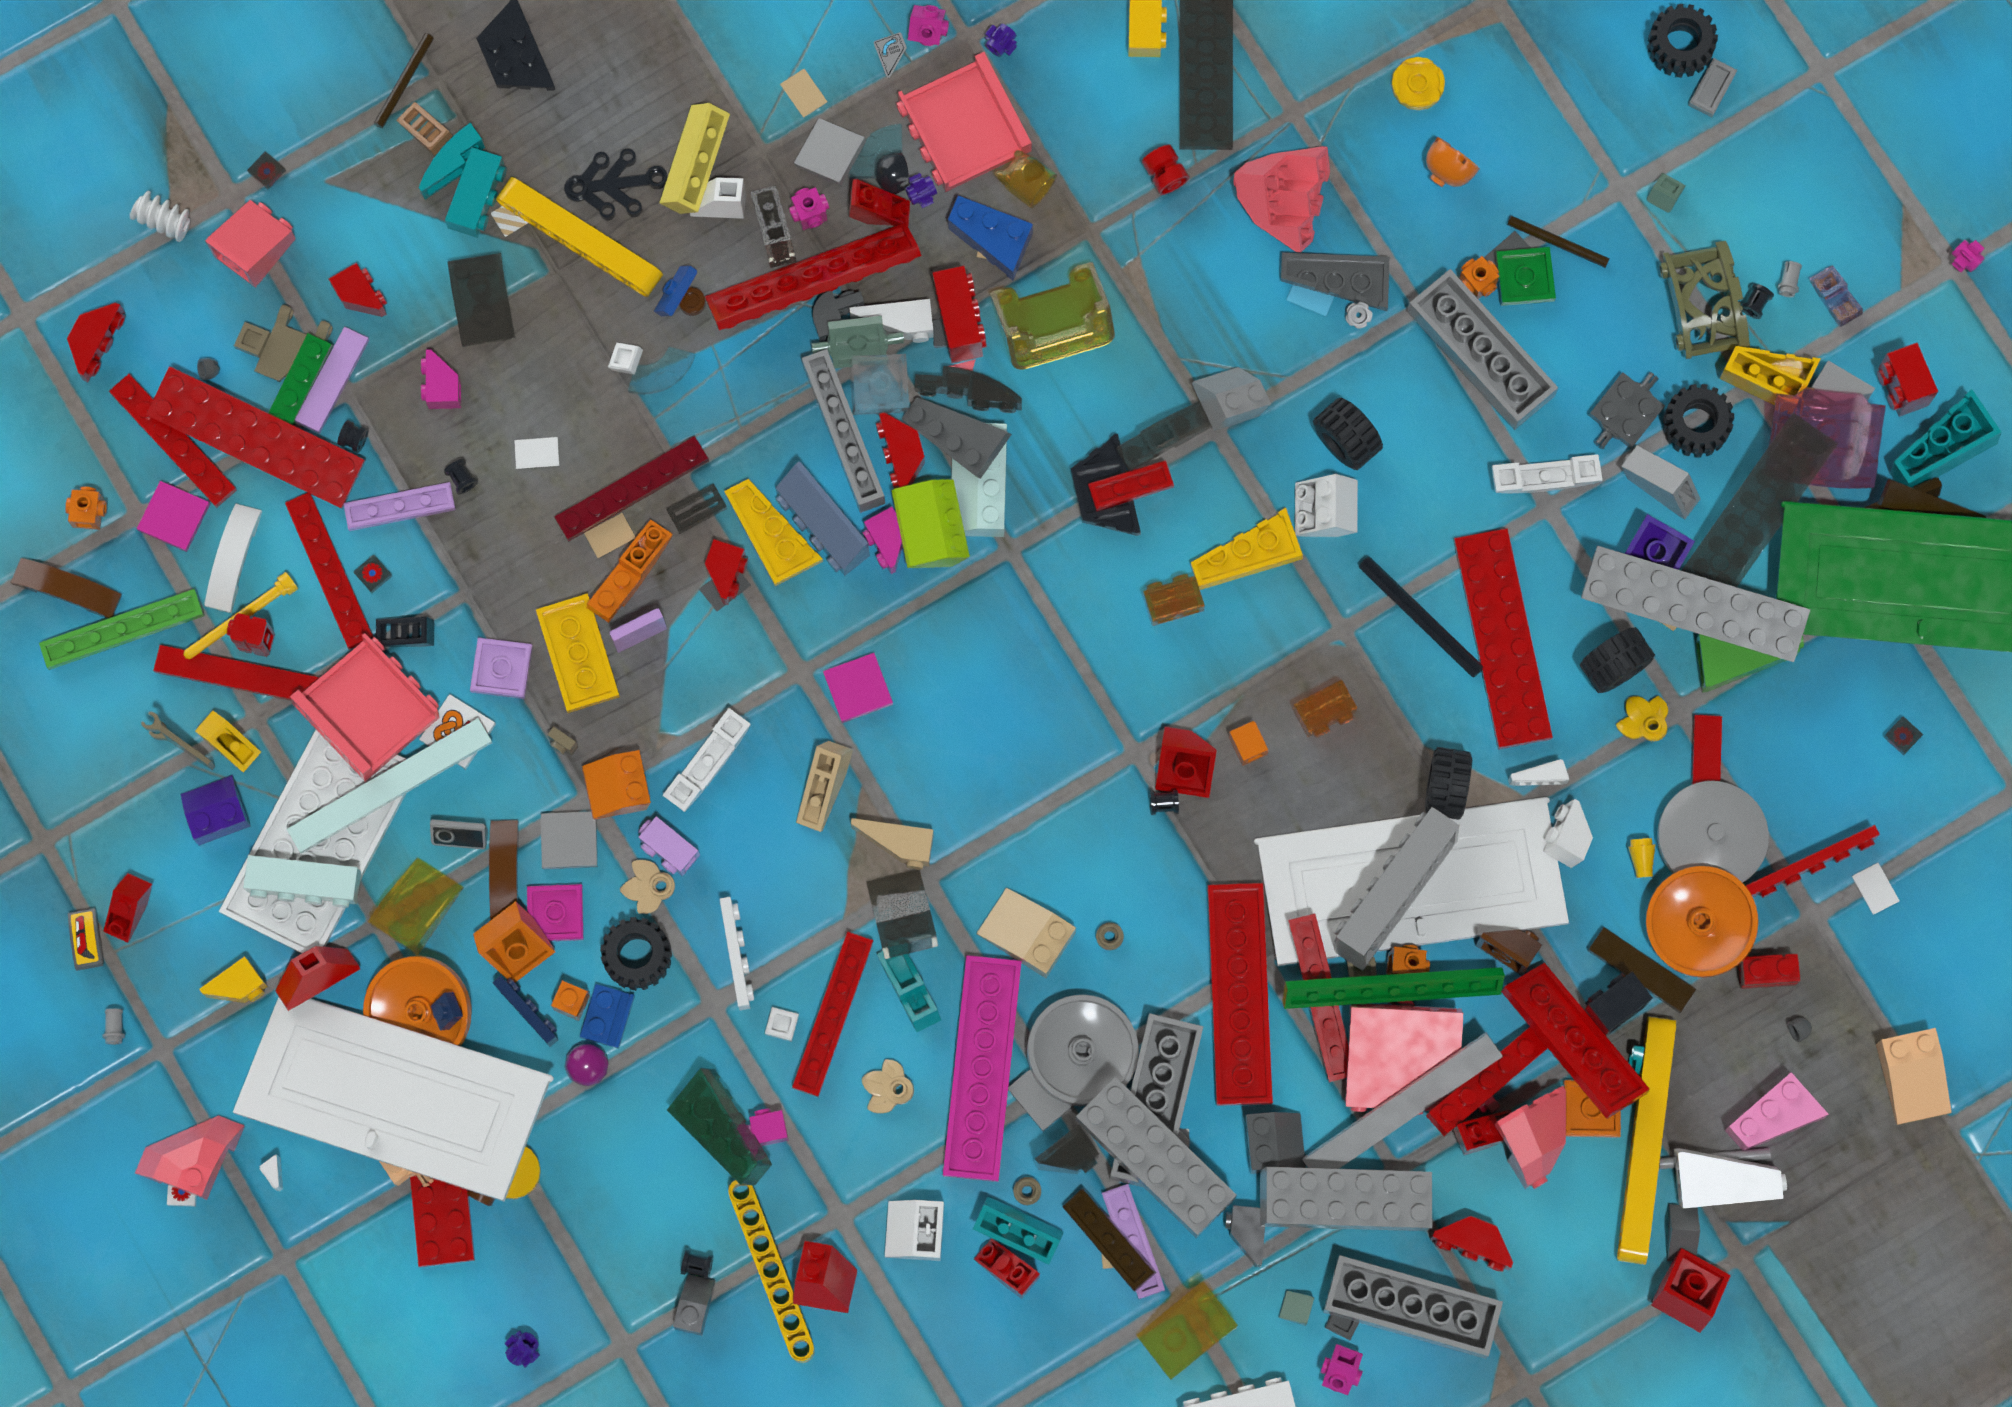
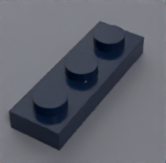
[493,975,558,1047]

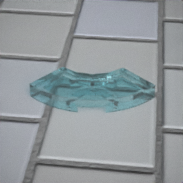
[849,124,902,179]
[628,347,695,395]

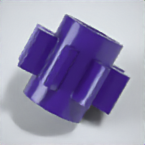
[985,24,1017,57]
[905,173,938,209]
[504,1331,540,1368]

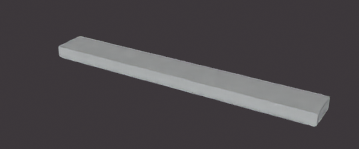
[1303,1032,1503,1169]

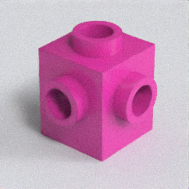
[908,5,949,46]
[789,187,830,230]
[1320,1344,1363,1395]

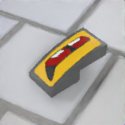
[68,908,103,971]

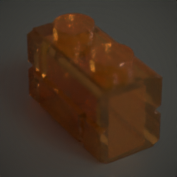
[1142,574,1205,626]
[1292,680,1357,738]

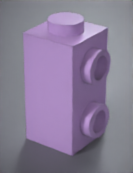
[639,816,700,876]

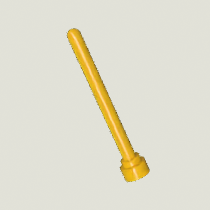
[184,572,298,659]

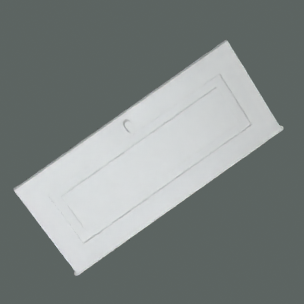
[1254,797,1569,966]
[233,997,554,1202]

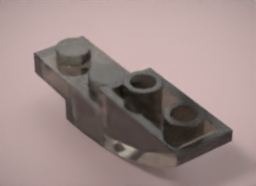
[915,366,1022,413]
[1116,401,1212,471]

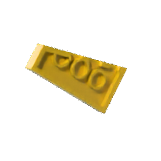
[724,479,823,586]
[1191,508,1303,590]

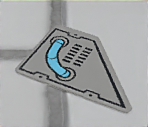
[874,32,907,78]

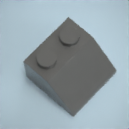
[1245,1112,1306,1174]

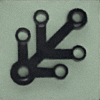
[564,148,668,221]

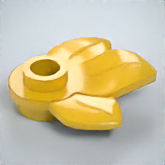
[1616,696,1668,742]

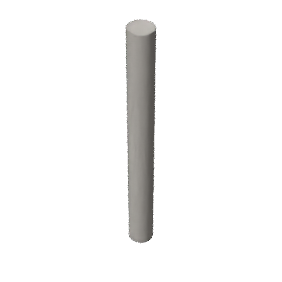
[1659,1148,1771,1170]

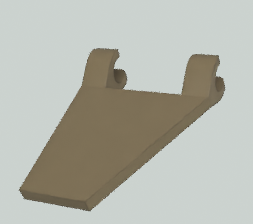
[254,305,333,382]
[141,711,215,770]

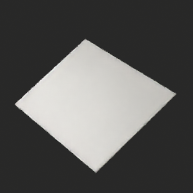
[514,437,559,469]
[1852,863,1899,915]

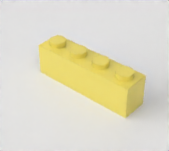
[660,103,730,214]

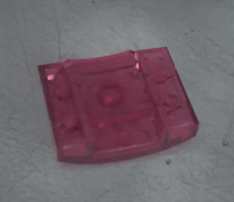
[1765,387,1886,489]

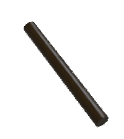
[374,33,434,129]
[1507,215,1610,268]

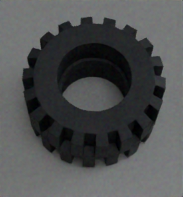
[1647,4,1718,78]
[1663,384,1735,458]
[1313,397,1383,470]
[1580,627,1655,693]
[1425,747,1472,820]
[600,917,672,991]

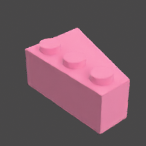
[1724,1072,1829,1151]

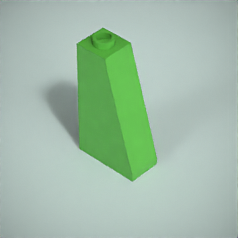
[1696,634,1804,692]

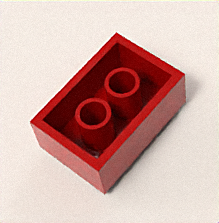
[932,266,987,363]

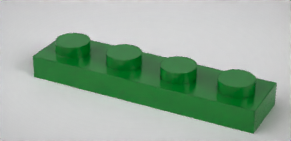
[268,333,333,426]

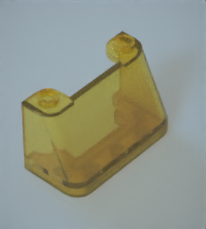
[990,262,1115,370]

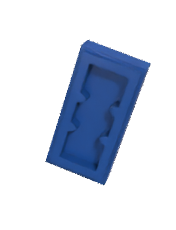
[654,266,697,316]

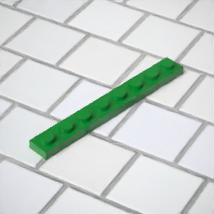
[1282,967,1505,1009]

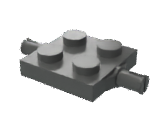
[1588,372,1665,449]

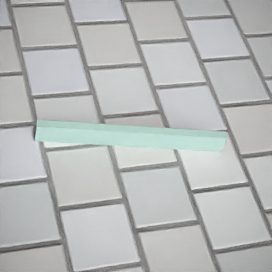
[287,718,492,854]

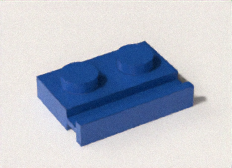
[580,984,635,1049]

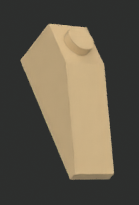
[796,741,853,832]
[851,818,934,870]

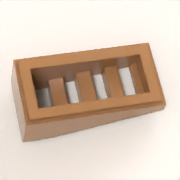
[396,102,453,156]

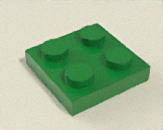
[1496,247,1556,306]

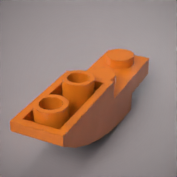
[586,519,673,623]

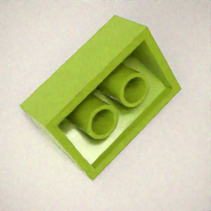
[892,479,970,568]

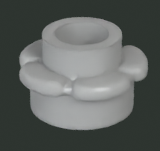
[1346,302,1372,329]

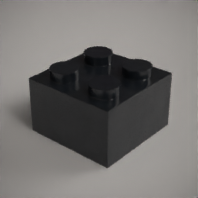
[1585,971,1653,1036]

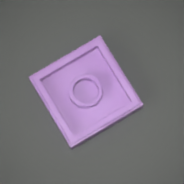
[610,608,667,653]
[470,638,533,699]

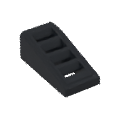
[376,616,434,647]

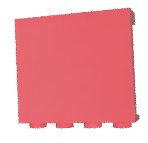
[896,52,1032,192]
[290,633,439,782]
[1345,1004,1463,1115]

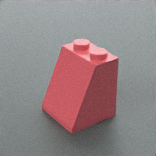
[205,200,296,288]

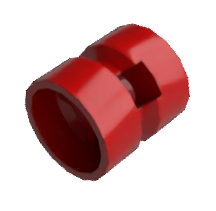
[1142,144,1190,195]

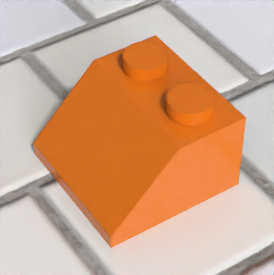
[582,750,651,820]
[473,901,555,983]

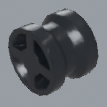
[337,420,369,453]

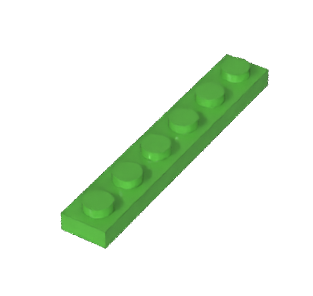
[39,589,204,670]

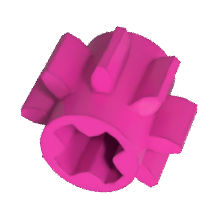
[1952,240,1985,273]

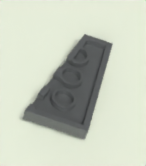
[1281,252,1390,311]
[902,397,1012,479]

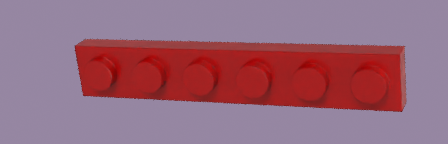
[109,374,237,508]
[285,493,373,649]
[1746,825,1880,898]
[1288,913,1349,1082]
[792,931,874,1098]
[1426,1027,1548,1137]

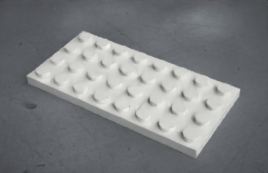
[219,730,407,954]

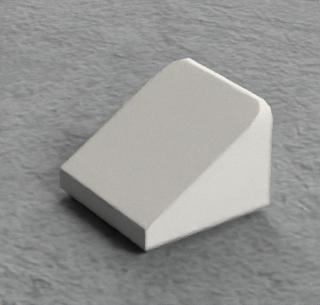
[259,1154,283,1192]

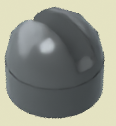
[197,358,220,380]
[1788,1018,1812,1042]

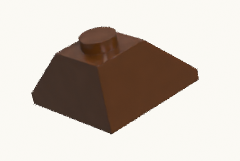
[1476,930,1542,976]

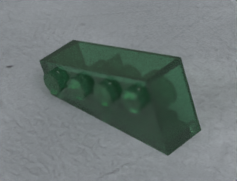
[667,1068,772,1185]

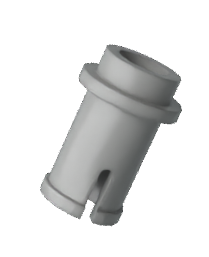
[1777,261,1802,298]
[103,1009,125,1045]

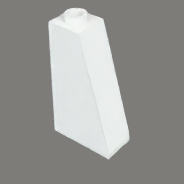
[1674,1148,1787,1208]

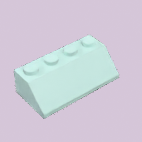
[952,423,1007,537]

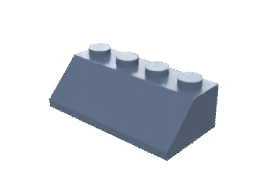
[775,461,870,576]

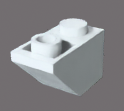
[690,178,746,219]
[1544,799,1593,868]

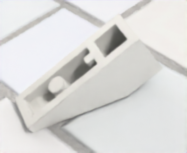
[849,299,934,343]

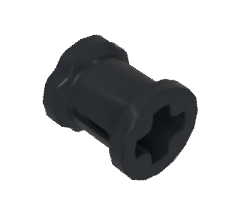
[1741,284,1774,319]
[444,459,478,495]
[1150,790,1179,815]
[681,1249,714,1280]

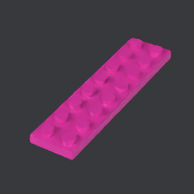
[943,955,1022,1182]

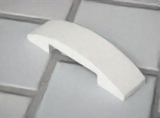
[1492,454,1603,493]
[204,504,262,613]
[663,708,751,812]

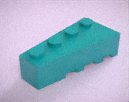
[1890,389,2001,487]

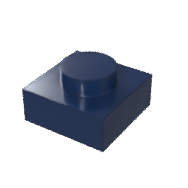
[431,992,463,1031]

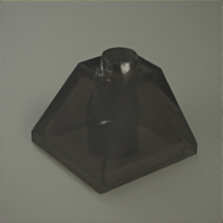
[1035,1124,1099,1174]

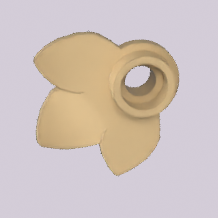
[620,860,675,914]
[862,1059,914,1113]

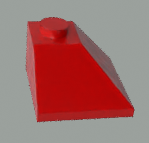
[1155,727,1217,798]

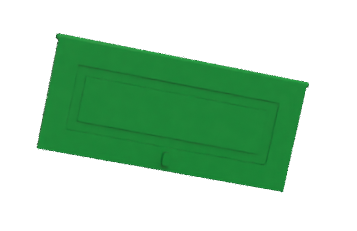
[1776,501,2012,652]

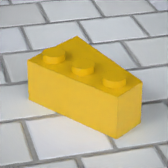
[1720,346,1821,414]

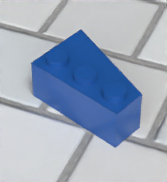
[948,196,1033,281]

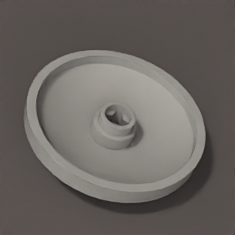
[1657,781,1769,883]
[1027,995,1139,1106]

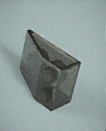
[447,253,515,347]
[866,870,938,959]

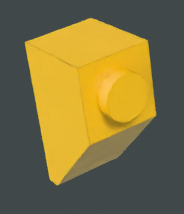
[195,711,261,773]
[199,956,268,1003]

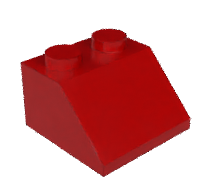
[793,1241,858,1313]
[1651,1248,1731,1333]

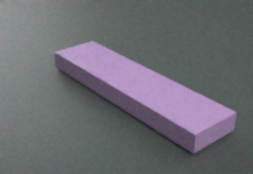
[295,327,369,434]
[344,482,456,531]
[1102,1184,1165,1300]

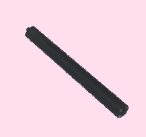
[1359,556,1483,677]

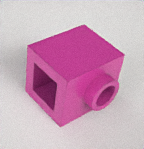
[745,1109,789,1148]

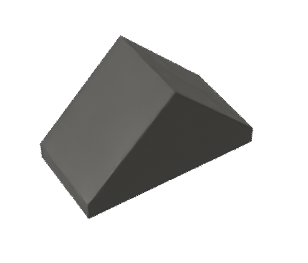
[1667,1204,1700,1261]

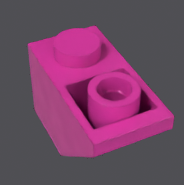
[421,350,461,409]
[862,507,903,574]

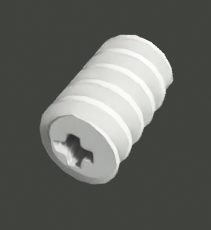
[130,191,190,242]

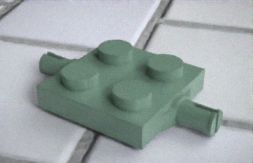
[812,316,904,368]

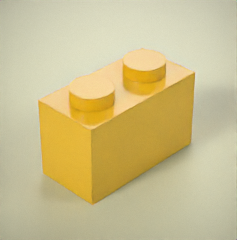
[1128,0,1167,57]

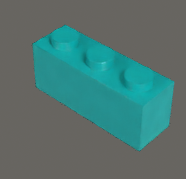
[445,147,507,238]
[973,1197,1064,1265]

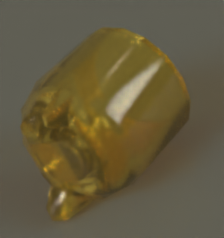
[995,150,1057,208]

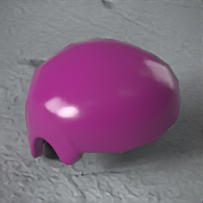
[564,1044,609,1086]

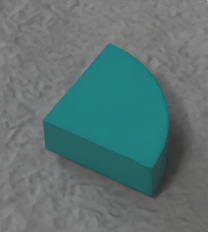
[1629,1046,1644,1075]

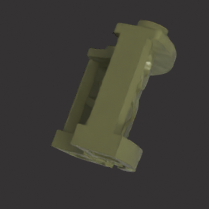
[1659,241,1750,359]

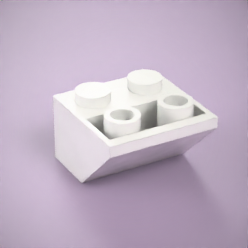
[1295,474,1358,537]
[885,1200,944,1261]

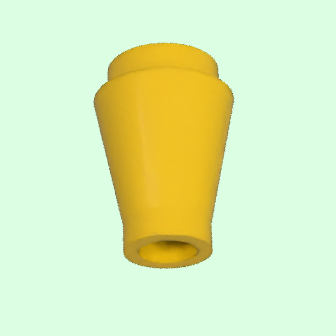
[1628,838,1656,878]

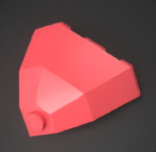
[1233,146,1330,252]
[1495,1086,1566,1189]
[135,1115,245,1200]

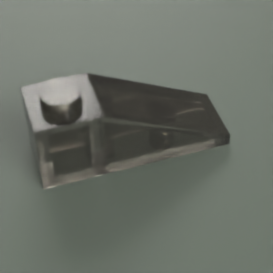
[750,185,797,268]

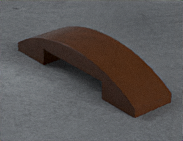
[11,558,122,619]
[489,820,519,921]

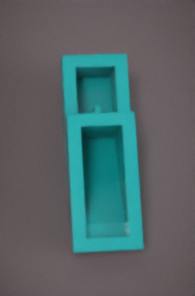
[418,123,485,200]
[877,942,941,1032]

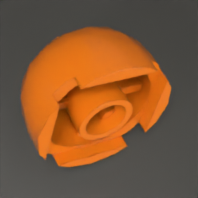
[1426,137,1480,187]

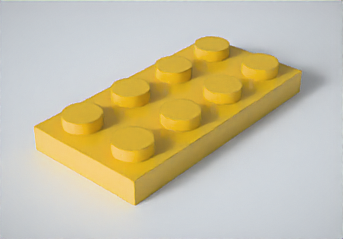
[536,593,620,713]

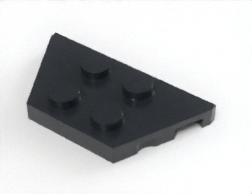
[476,0,555,91]
[1071,434,1141,536]

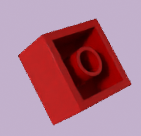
[1877,343,1938,417]

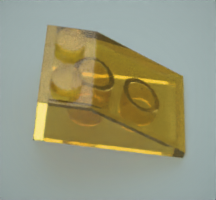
[367,858,463,956]
[1136,1281,1238,1380]

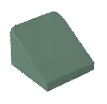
[1647,173,1686,213]
[1279,1291,1315,1326]

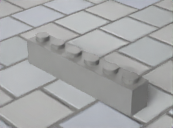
[802,349,885,513]

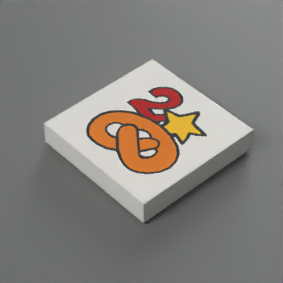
[419,694,496,770]

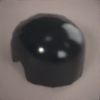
[875,152,909,194]

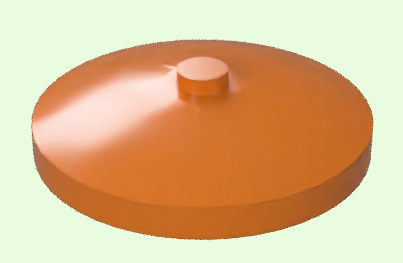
[1646,866,1759,978]
[363,956,472,1046]

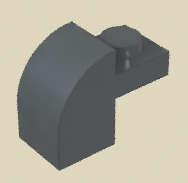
[813,291,864,342]

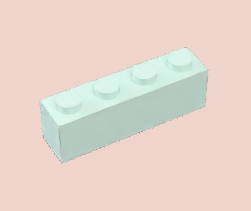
[243,855,361,908]

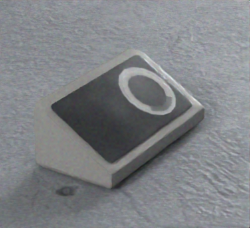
[430,820,488,849]

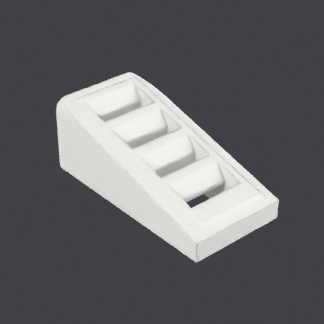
[1508,759,1569,786]

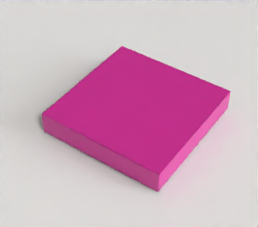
[137,481,210,552]
[823,653,893,723]
[527,884,584,942]

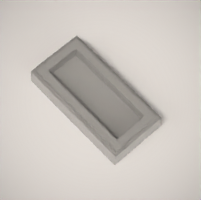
[1689,58,1737,117]

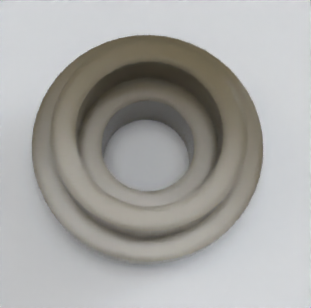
[1096,923,1124,950]
[1013,1177,1041,1205]

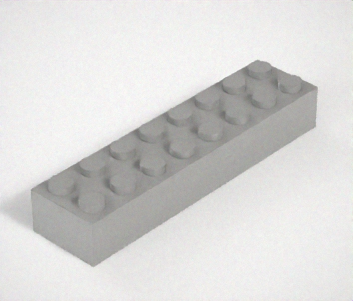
[1581,546,1810,662]

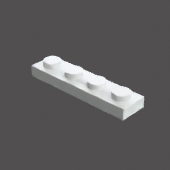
[720,897,754,1010]

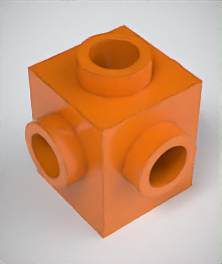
[1459,256,1499,299]
[65,487,107,530]
[1386,945,1430,975]

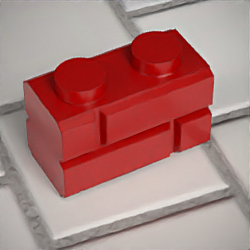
[227,613,275,657]
[1738,954,1800,989]

